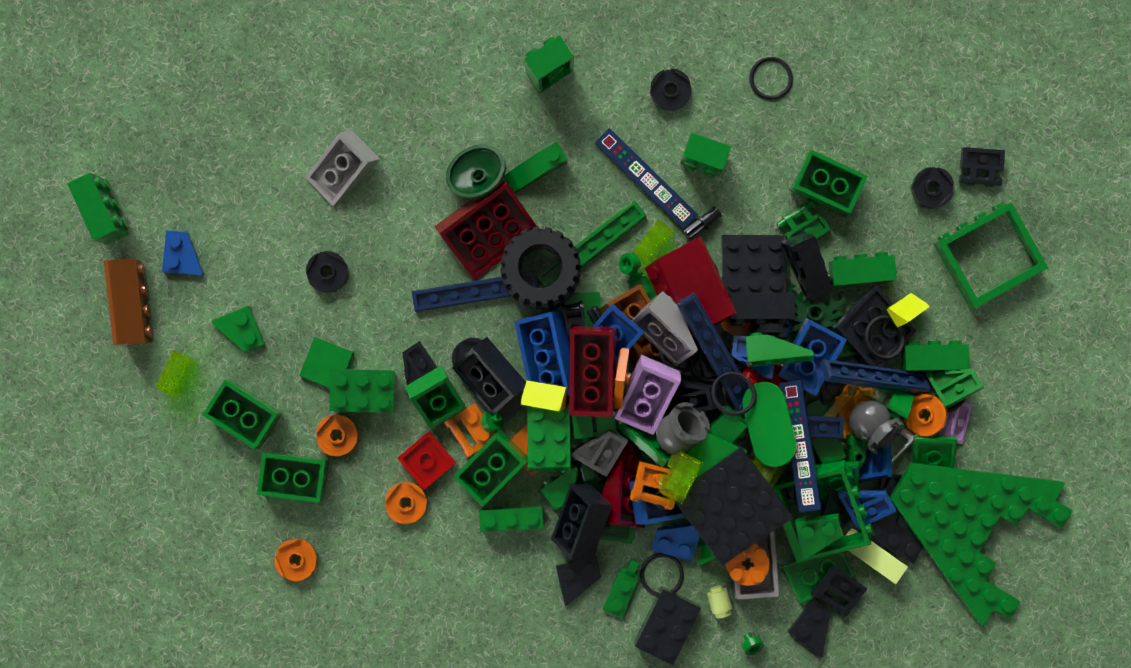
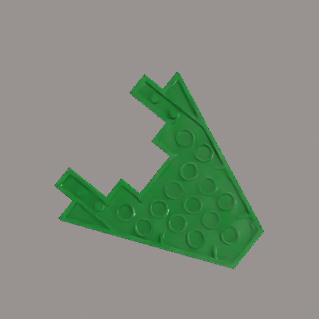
[890,462,1073,626]

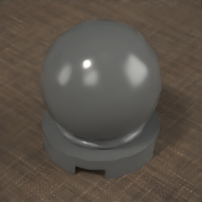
[849,400,904,454]
[656,402,710,455]

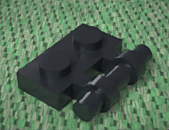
[959,147,1005,188]

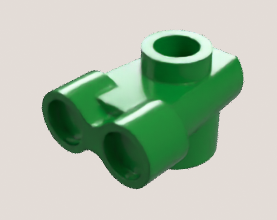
[844,434,869,468]

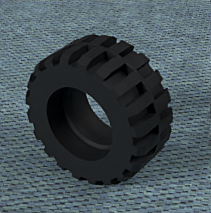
[500,227,581,310]

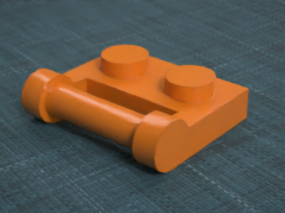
[444,403,495,458]
[630,462,682,510]

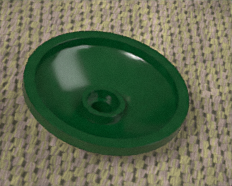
[446,144,506,200]

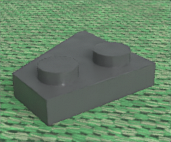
[571,429,628,477]

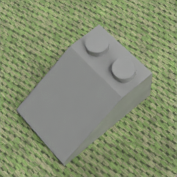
[305,130,380,206]
[632,291,698,366]

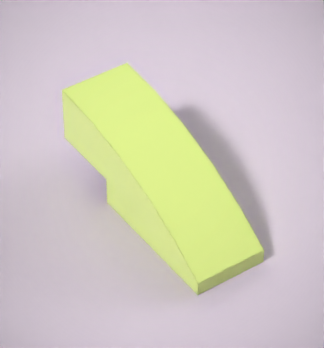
[845,527,908,584]

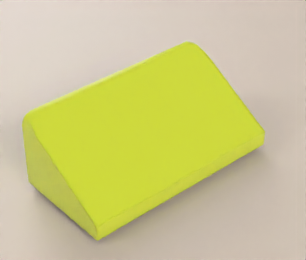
[887,293,930,327]
[521,381,567,411]

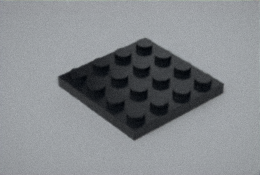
[675,446,793,566]

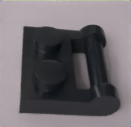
[811,565,867,617]

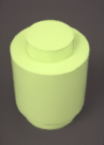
[707,585,732,618]

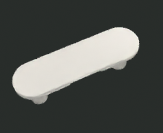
[892,428,919,464]

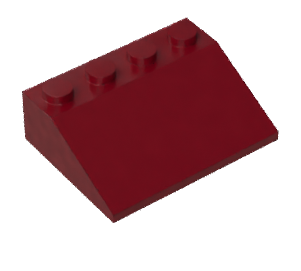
[434,180,538,281]
[644,237,737,340]

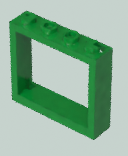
[934,202,1048,309]
[770,460,874,563]

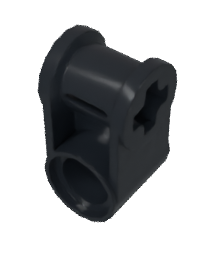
[561,300,585,339]

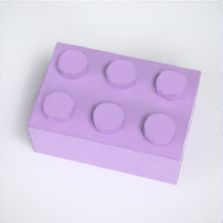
[615,355,681,435]

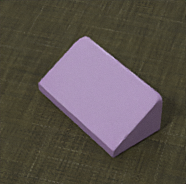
[938,402,972,445]

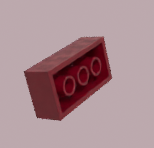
[570,326,617,417]

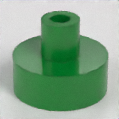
[619,253,641,274]
[481,411,503,433]
[742,633,764,655]

